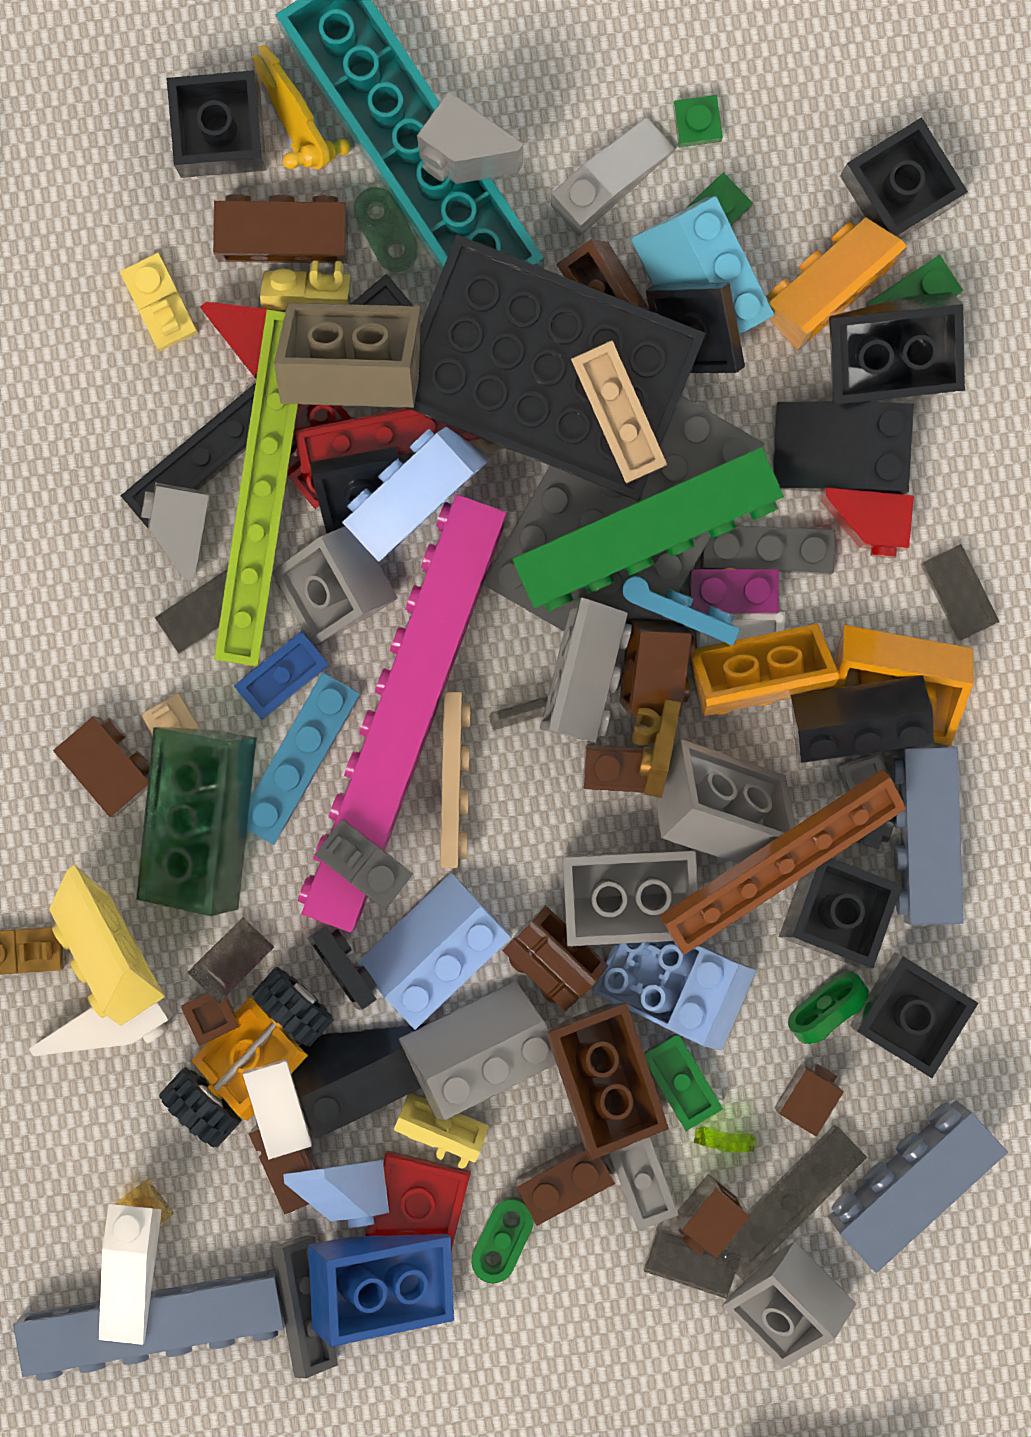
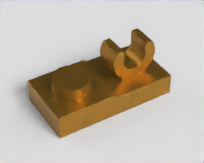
[632,699,681,798]
[0,927,63,975]

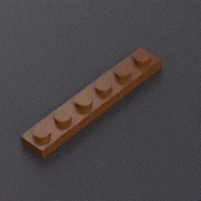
[659,769,906,955]

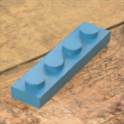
[236,672,361,845]

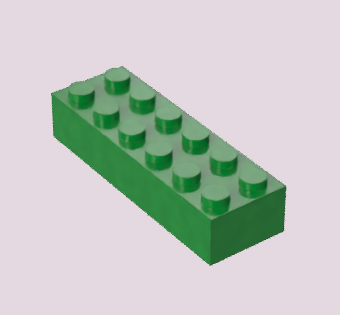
[512,447,784,612]

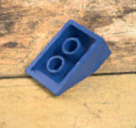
[308,1234,454,1347]

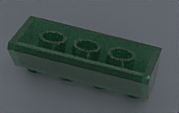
[136,726,257,916]

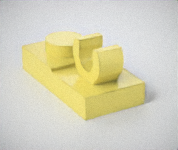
[119,253,198,352]
[260,261,351,311]
[394,1093,489,1169]

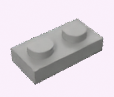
[609,1137,679,1231]

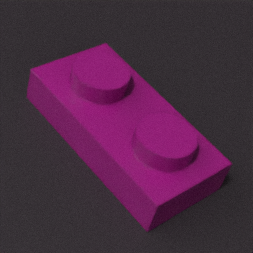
[690,569,779,614]

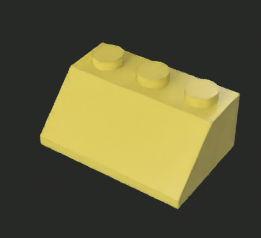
[49,865,165,1026]

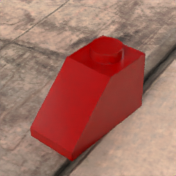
[200,301,269,379]
[820,488,914,558]

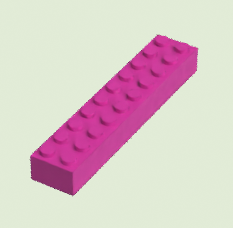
[298,494,507,933]

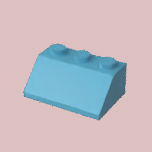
[630,196,775,335]

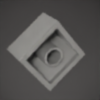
[417,91,523,184]
[272,526,398,646]
[722,1241,856,1368]

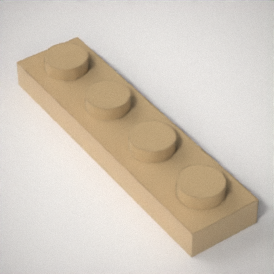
[440,692,471,868]

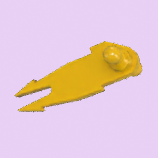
[252,45,351,170]

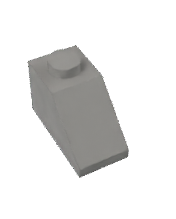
[141,482,209,582]

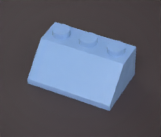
[342,427,490,562]
[357,872,511,1030]

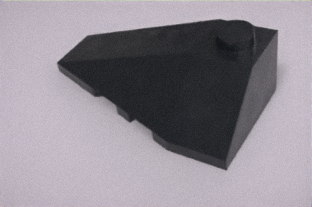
[291,1023,428,1139]

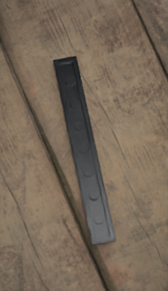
[120,273,414,529]

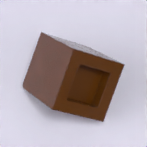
[180,983,241,1046]

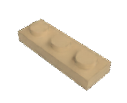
[571,341,667,484]

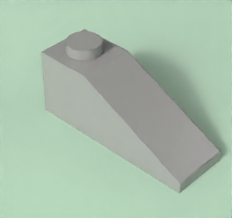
[551,117,676,237]

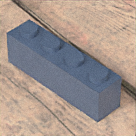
[891,747,964,925]

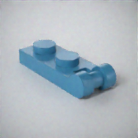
[623,575,740,645]

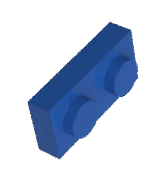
[234,631,330,720]

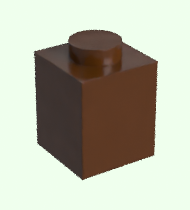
[774,1063,844,1137]

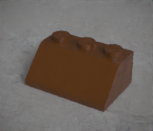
[546,1002,669,1160]

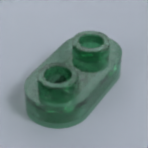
[354,187,418,272]

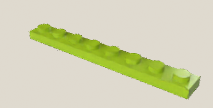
[214,309,298,667]

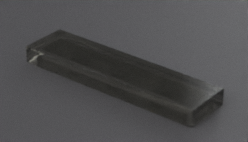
[719,1125,867,1281]

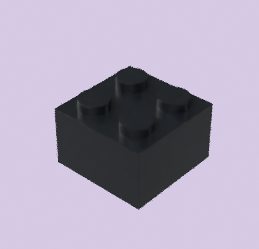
[166,70,267,178]
[840,117,968,239]
[779,858,902,969]
[850,952,979,1078]

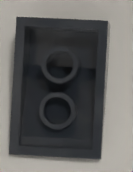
[829,292,965,405]
[772,401,914,495]

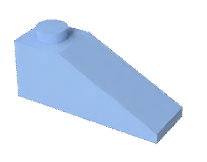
[283,1160,389,1228]

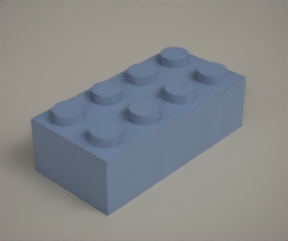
[828,1100,1008,1273]

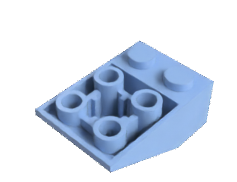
[593,941,757,1051]

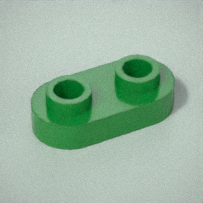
[788,972,869,1044]
[471,1197,534,1284]

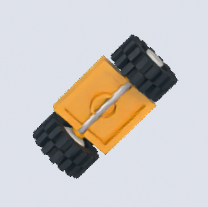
[159,967,334,1148]

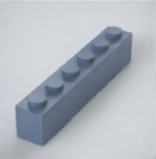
[13,1269,285,1381]

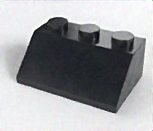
[790,675,934,764]

